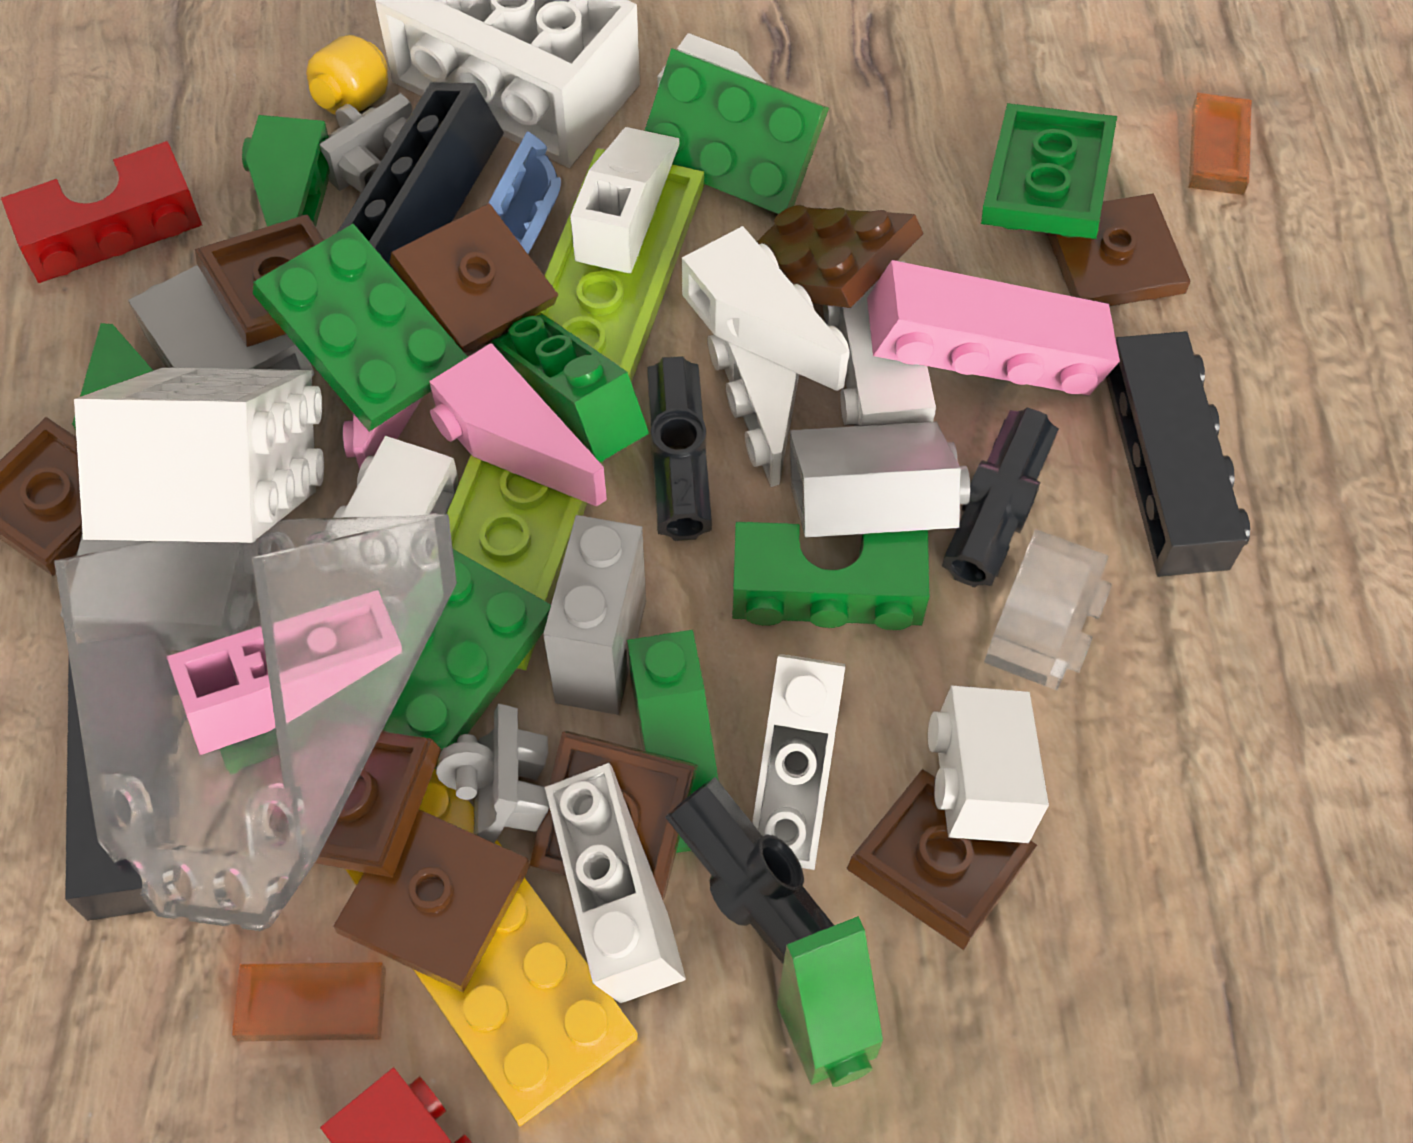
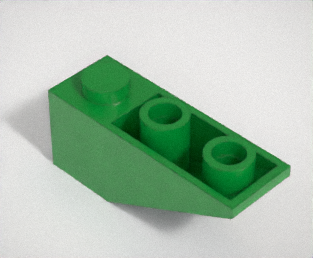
[492,313,649,462]

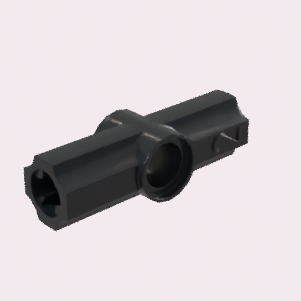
[647,356,712,541]
[942,407,1059,588]
[665,777,834,964]

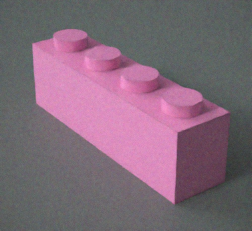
[867,260,1120,396]

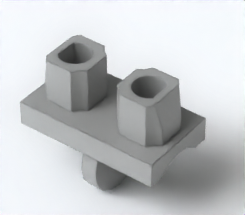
[320,93,413,193]
[436,703,549,843]

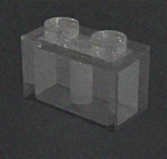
[984,529,1112,690]

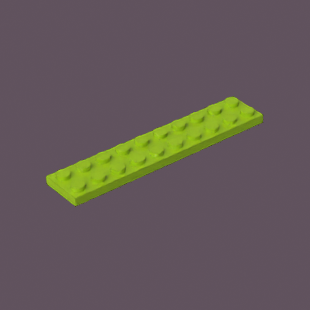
[421,148,704,670]

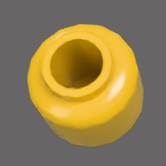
[306,35,388,115]

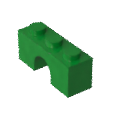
[732,522,930,630]

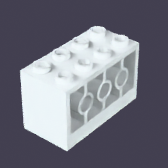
[375,0,640,168]
[74,368,324,543]

